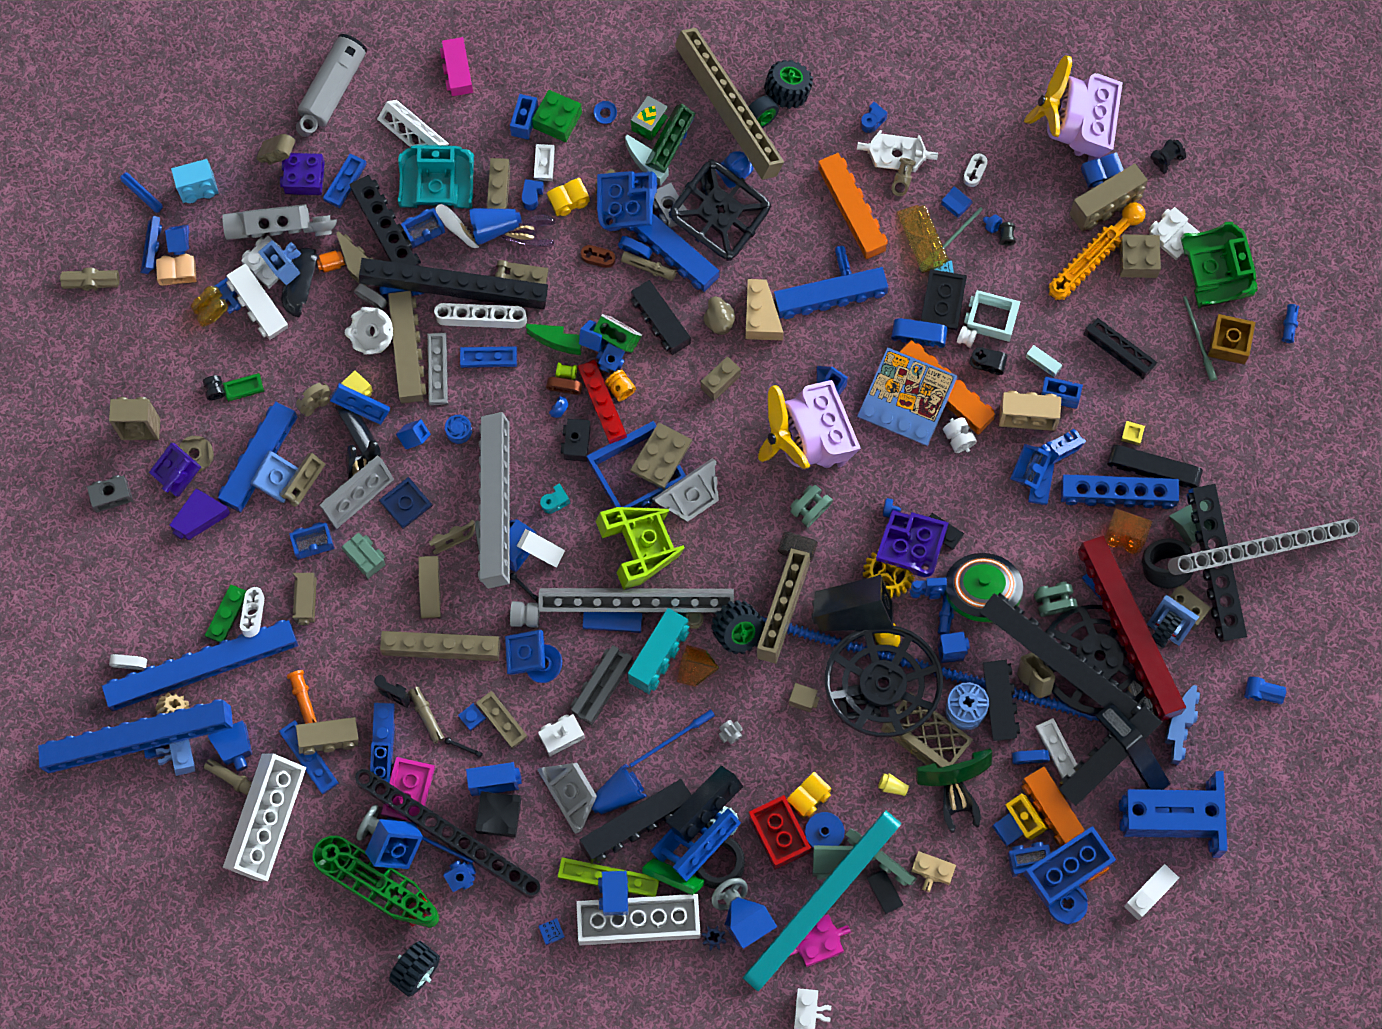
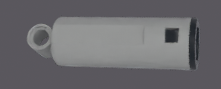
[296,34,367,137]

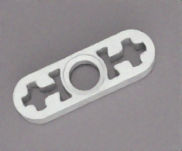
[240,587,265,637]

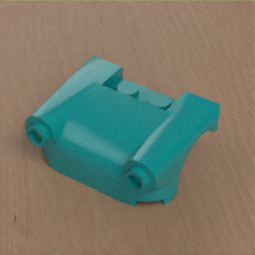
[398,145,474,209]

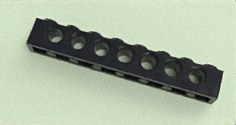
[1187,484,1247,642]

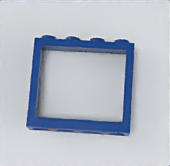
[587,421,686,508]

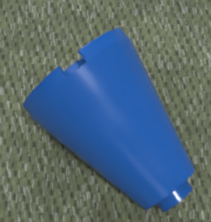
[469,208,522,245]
[592,764,647,815]

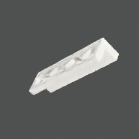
[377,100,449,147]

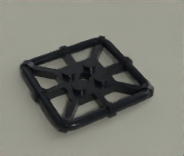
[669,159,772,261]

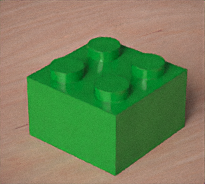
[532,90,582,142]

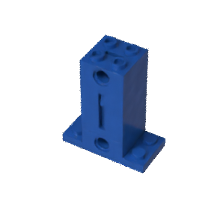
[1119,771,1227,858]

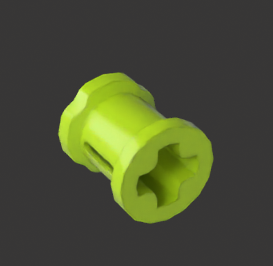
[556,362,577,380]

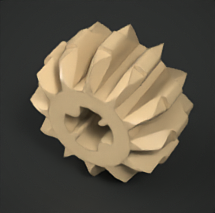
[155,693,189,714]

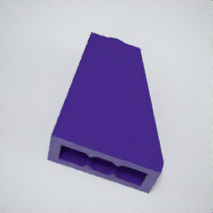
[169,488,230,540]

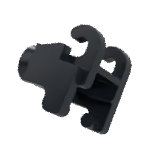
[1150,139,1186,174]

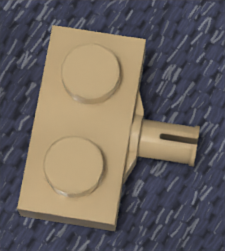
[911,851,956,892]

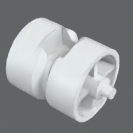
[943,418,977,453]

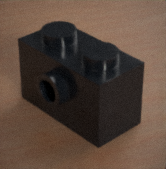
[561,418,591,462]

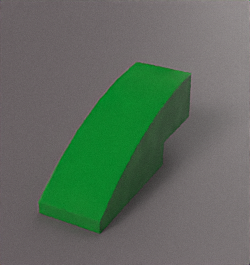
[526,324,582,355]

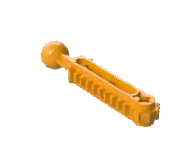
[1048,202,1146,300]

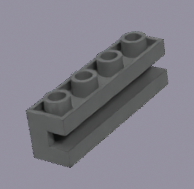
[570,645,633,726]

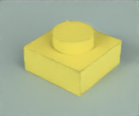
[1121,421,1145,446]

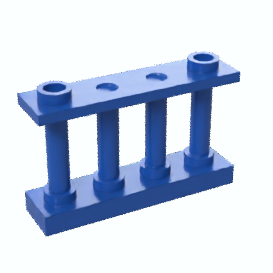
[650,808,741,882]

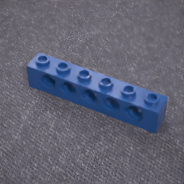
[1061,475,1179,509]

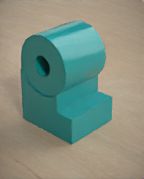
[540,483,570,514]

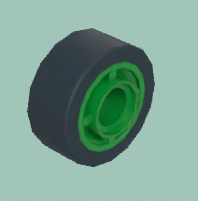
[748,95,779,128]

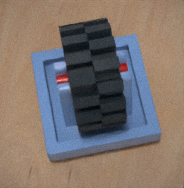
[1147,595,1199,648]

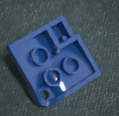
[597,171,657,231]

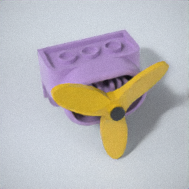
[1024,55,1122,161]
[758,380,861,469]

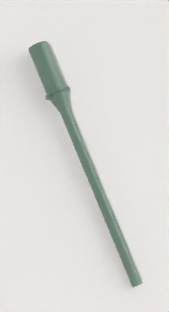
[918,207,983,273]
[1183,296,1217,382]

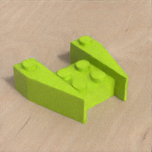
[595,507,685,590]

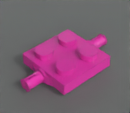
[790,914,851,967]

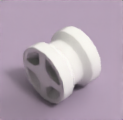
[956,326,977,348]

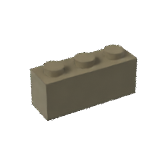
[487,158,510,209]
[296,717,358,755]

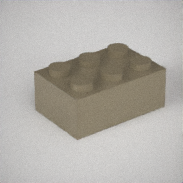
[109,397,160,440]

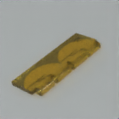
[897,205,949,273]

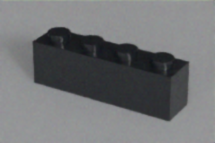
[630,280,691,355]
[982,659,1020,741]
[666,766,744,843]

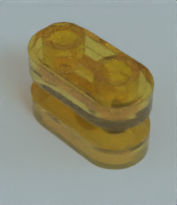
[191,286,228,327]

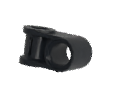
[969,347,1008,375]

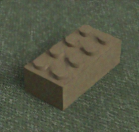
[1070,163,1148,232]

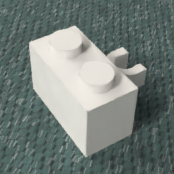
[538,714,585,756]
[794,988,831,1029]

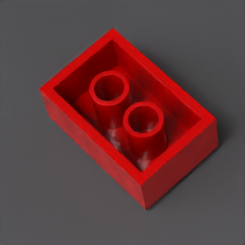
[748,795,811,870]

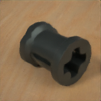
[999,222,1016,245]

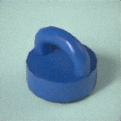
[983,214,1003,233]
[882,498,901,518]

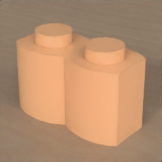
[156,254,197,285]

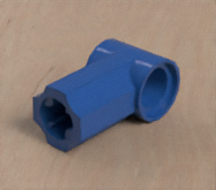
[1244,676,1286,705]

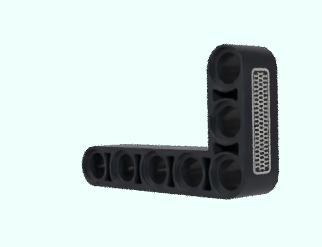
[1096,703,1171,790]

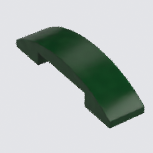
[916,748,992,786]

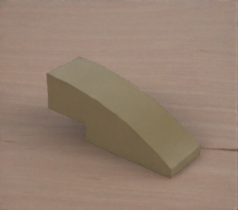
[419,556,441,619]

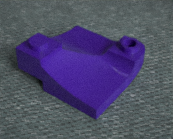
[876,510,949,577]

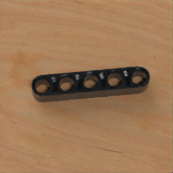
[1107,445,1203,488]

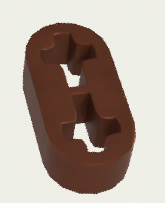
[581,245,615,268]
[546,377,582,395]

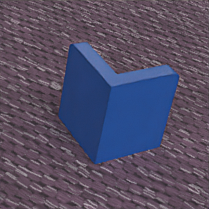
[579,320,607,352]
[396,419,431,449]

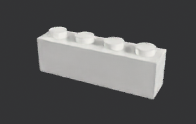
[226,263,288,340]

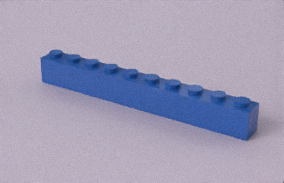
[102,620,299,711]
[38,699,233,774]

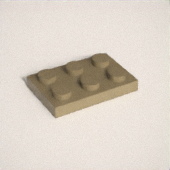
[631,423,692,489]

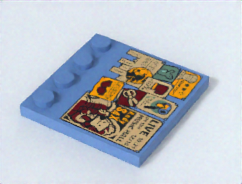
[857,347,958,446]

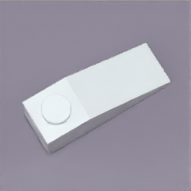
[1124,864,1179,920]

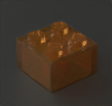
[1104,508,1153,554]

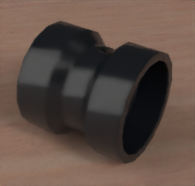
[203,375,225,401]

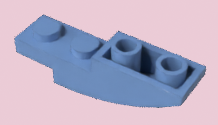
[1165,685,1200,765]

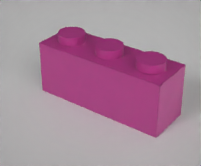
[440,37,473,96]

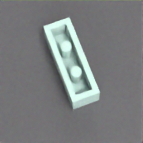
[1026,345,1062,377]

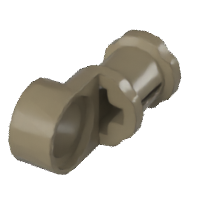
[892,157,916,196]

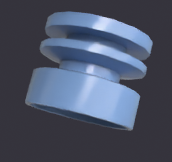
[945,682,989,730]

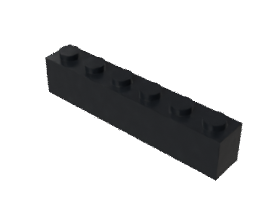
[1059,704,1162,806]
[579,779,692,864]

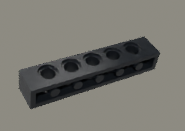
[349,175,421,266]

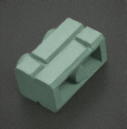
[341,533,386,579]

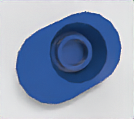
[716,151,754,188]

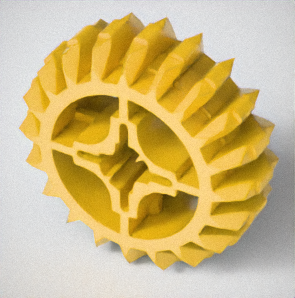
[863,549,915,598]

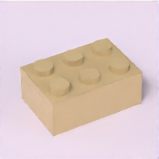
[999,391,1061,431]

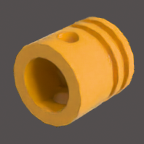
[605,370,636,402]

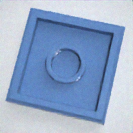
[250,451,298,503]

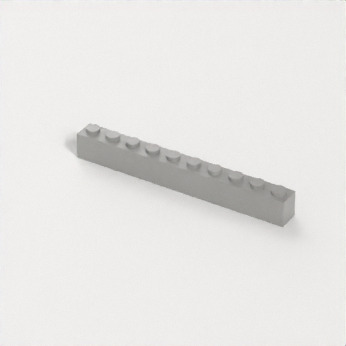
[478,412,510,589]
[539,588,734,612]

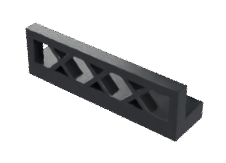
[1084,318,1158,380]

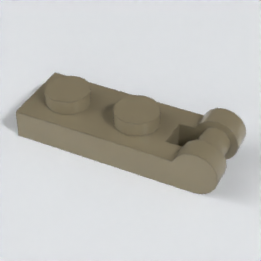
[495,260,549,284]
[280,453,326,507]

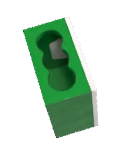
[593,314,643,352]

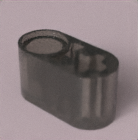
[777,532,818,562]

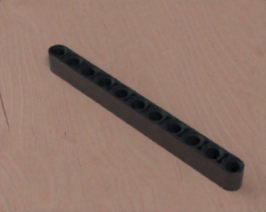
[355,769,540,898]

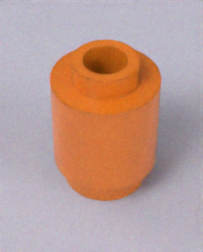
[316,250,345,273]

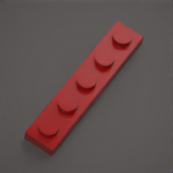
[577,360,627,444]

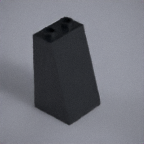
[811,575,894,631]

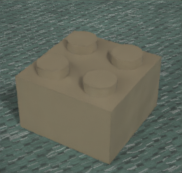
[1119,234,1161,278]

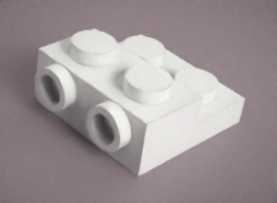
[1149,207,1200,260]
[241,236,281,289]

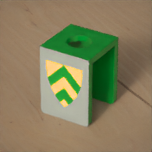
[631,96,668,142]

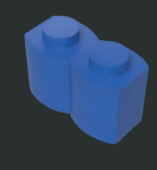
[1081,153,1124,188]

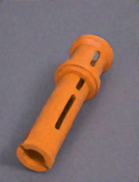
[287,670,317,724]

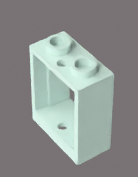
[964,290,1020,342]

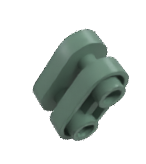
[790,485,833,528]
[1034,582,1078,617]

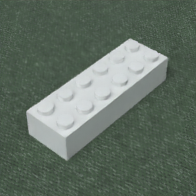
[223,754,306,881]
[577,894,700,945]

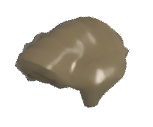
[704,296,735,335]

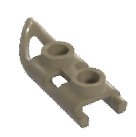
[429,520,475,555]

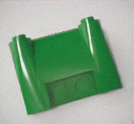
[1180,222,1258,308]

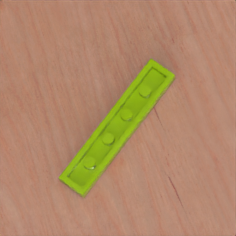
[558,858,659,897]

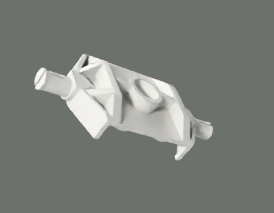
[857,130,938,172]

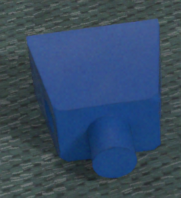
[208,720,252,771]

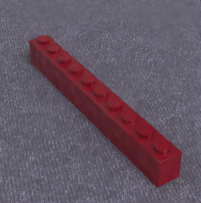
[1078,536,1186,721]

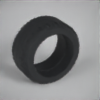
[1142,538,1194,589]
[694,837,745,889]

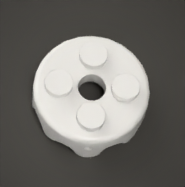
[345,307,393,354]

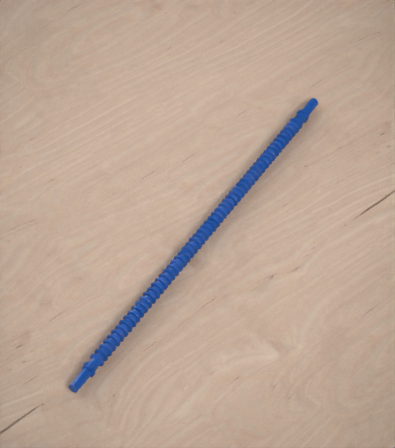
[762,617,1099,721]

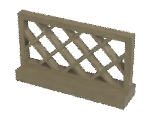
[881,692,973,768]

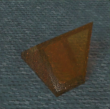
[677,645,719,687]

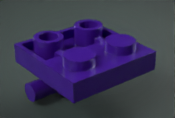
[149,443,201,497]

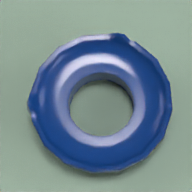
[594,101,617,124]

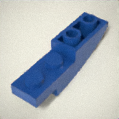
[370,703,395,783]

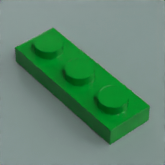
[205,584,246,643]

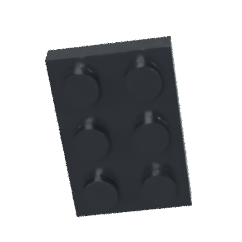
[921,269,967,331]

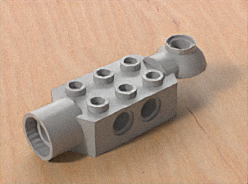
[223,204,337,240]

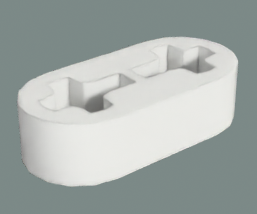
[963,154,987,187]
[109,654,147,670]

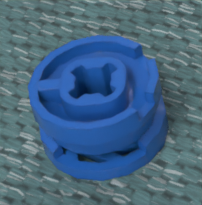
[445,415,472,444]

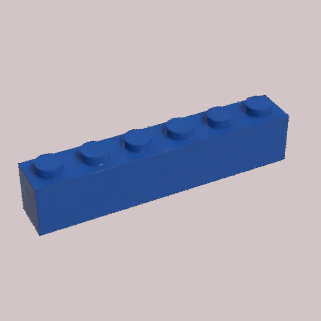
[626,213,719,292]
[774,267,888,319]
[218,401,298,513]

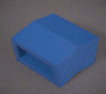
[941,186,973,218]
[992,813,1024,847]

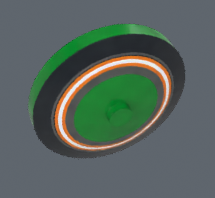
[945,553,1023,622]

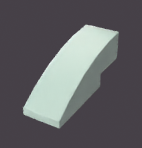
[625,135,669,186]

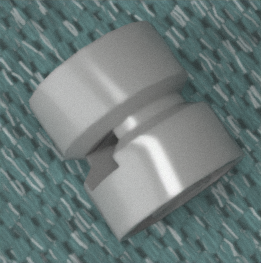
[510,601,540,628]

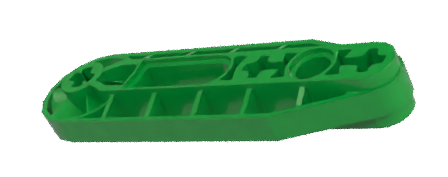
[312,836,439,928]

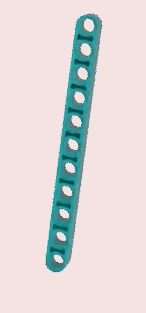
[742,810,901,991]

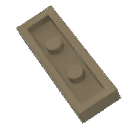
[476,691,528,749]

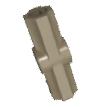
[60,268,120,291]

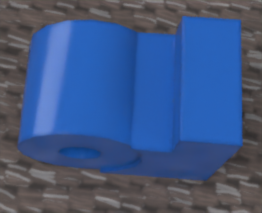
[861,102,888,133]
[522,179,544,211]

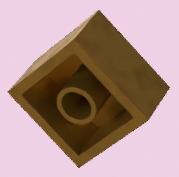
[1208,314,1256,365]

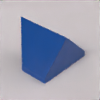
[817,366,848,395]

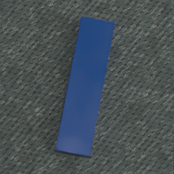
[279,720,339,795]

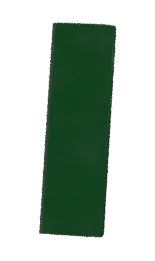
[645,103,696,173]

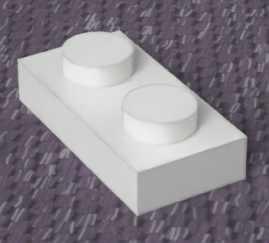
[534,144,555,181]

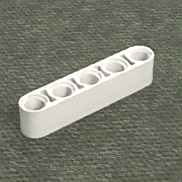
[434,303,527,328]

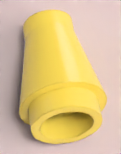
[878,773,909,796]

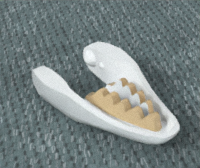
[436,204,479,248]

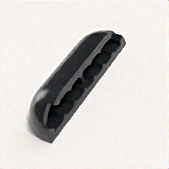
[281,248,317,317]
[335,406,381,457]

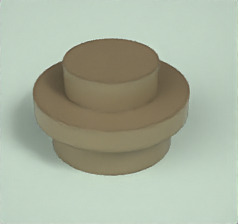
[685,612,704,629]

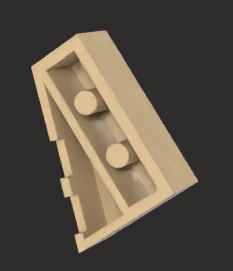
[746,279,783,340]

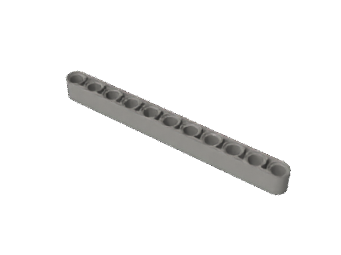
[1168,519,1359,575]

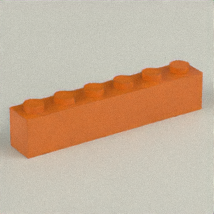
[818,153,888,259]
[900,340,995,435]
[1022,767,1109,884]

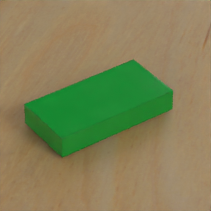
[223,373,265,402]

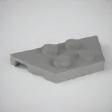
[653,458,719,522]
[537,763,597,834]

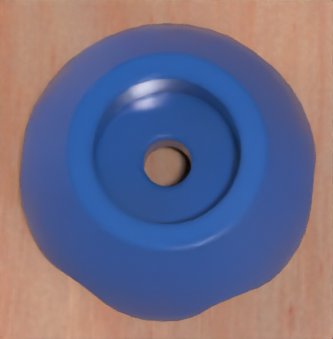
[549,396,569,418]

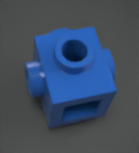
[596,343,625,373]
[443,860,476,892]

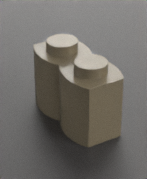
[1017,652,1055,698]

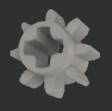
[719,720,743,744]

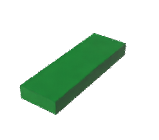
[642,858,704,895]

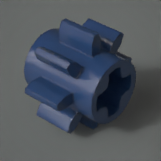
[702,926,726,951]

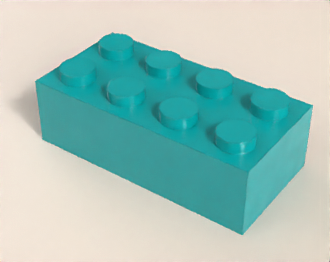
[628,608,690,694]

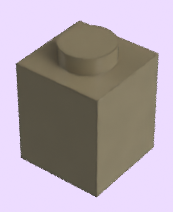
[789,683,820,713]

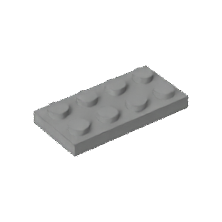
[319,455,394,529]

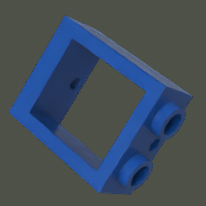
[466,762,522,796]

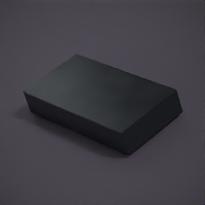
[867,870,903,915]

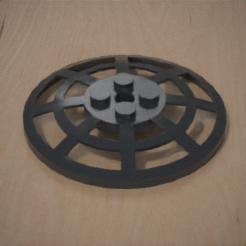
[1042,604,1145,716]
[825,626,943,738]

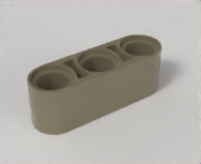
[256,134,295,165]

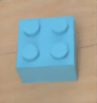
[171,159,219,203]

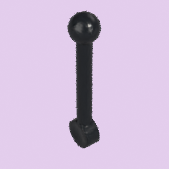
[510,573,539,602]
[444,737,483,757]

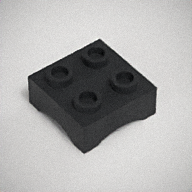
[475,791,521,838]

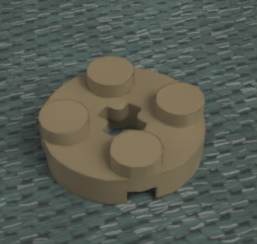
[296,383,331,417]

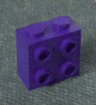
[280,153,325,195]

